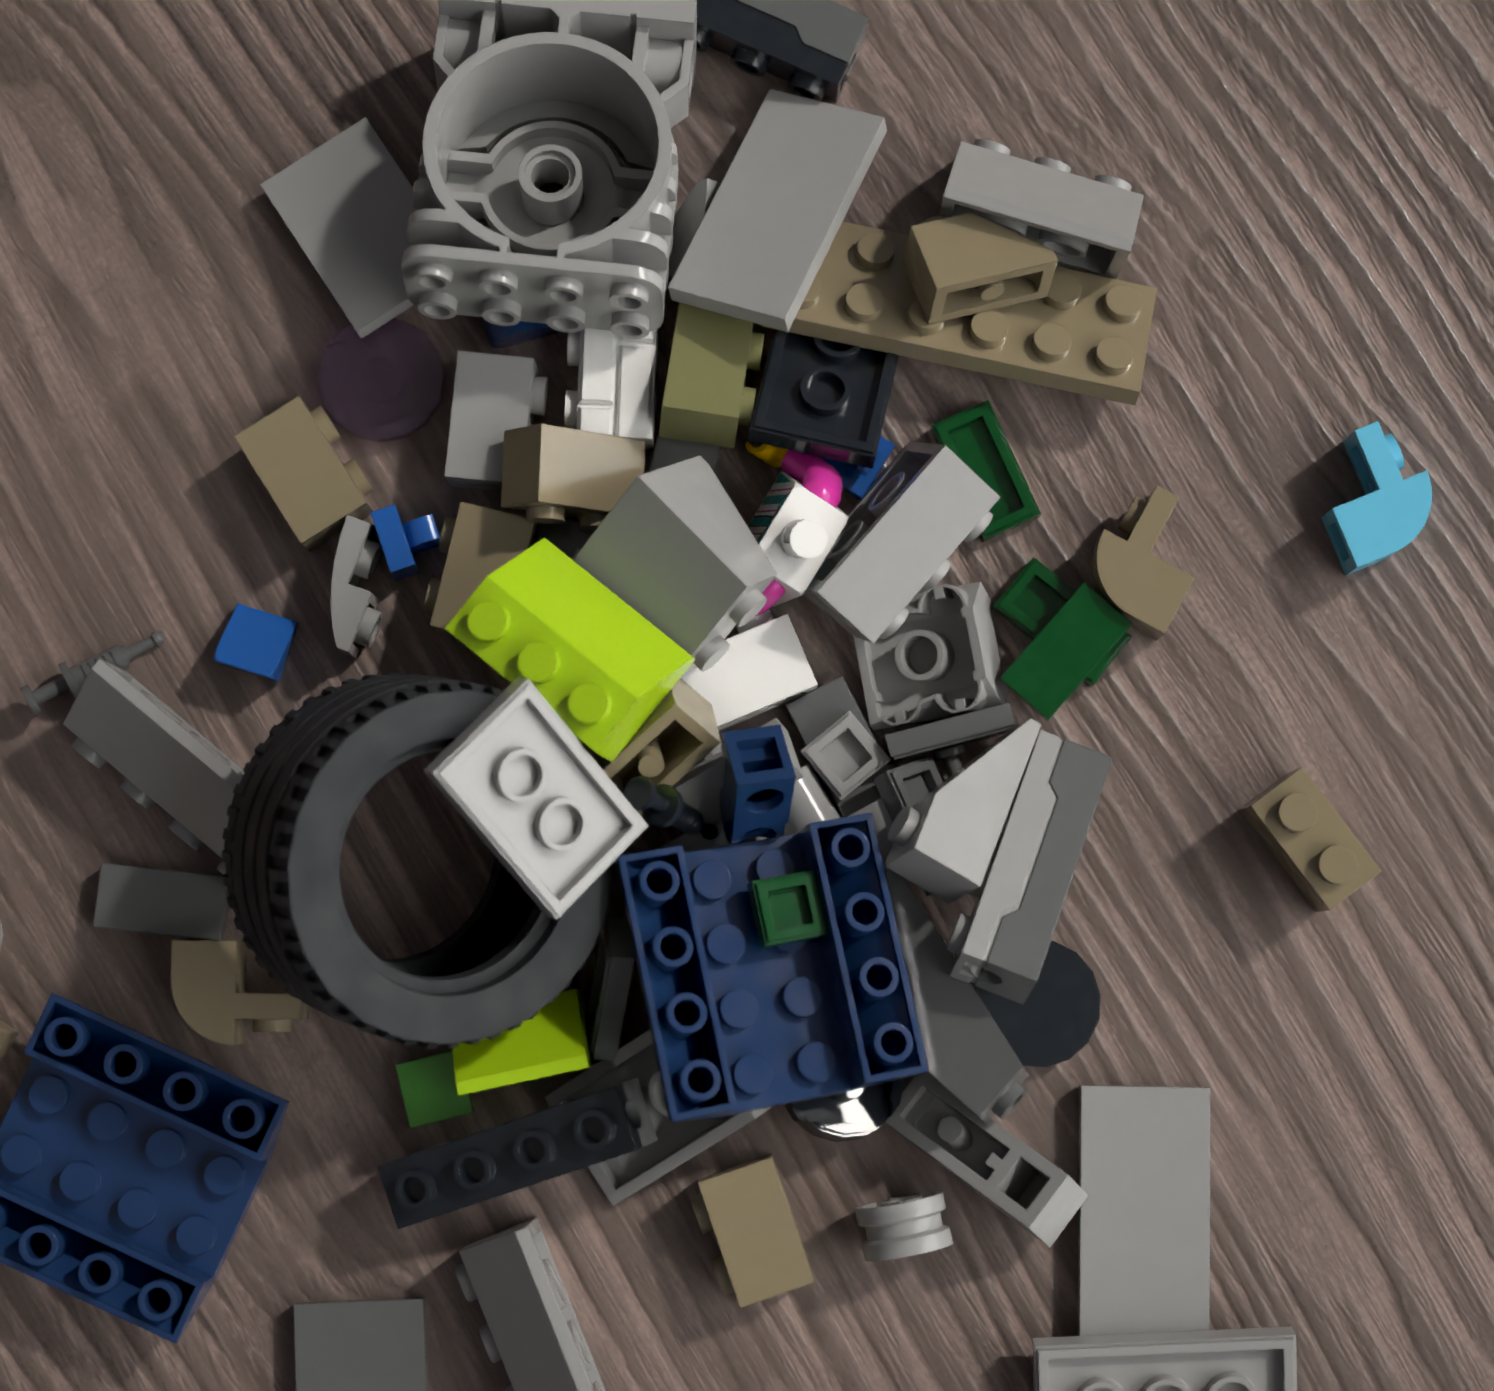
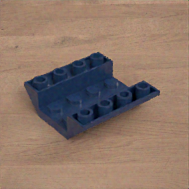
[616,812,929,1123]
[0,993,290,1344]

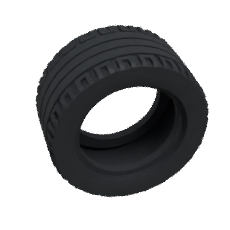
[221,672,616,1049]

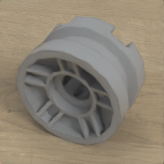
[855,1191,953,1262]

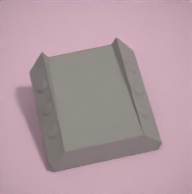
[853,582,1008,730]

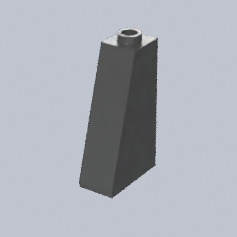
[885,869,1029,1124]

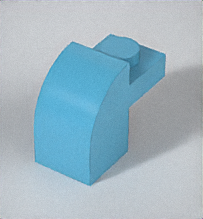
[1321,421,1432,576]

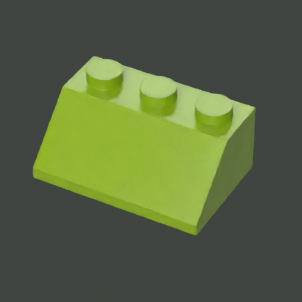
[445,537,696,762]

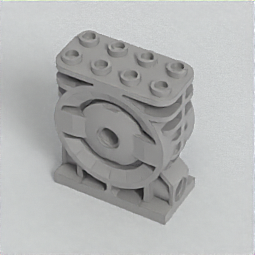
[401,0,697,339]

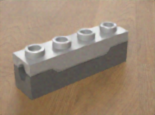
[946,730,1113,1004]

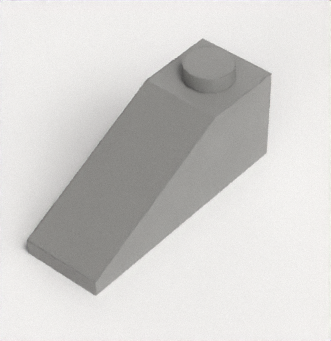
[884,718,1041,904]
[885,1072,1088,1248]

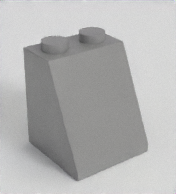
[573,455,777,672]

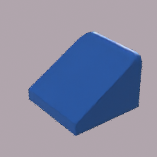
[213,603,299,683]

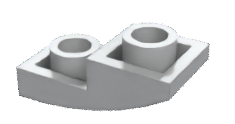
[331,515,383,659]

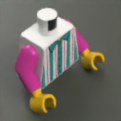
[745,442,849,616]

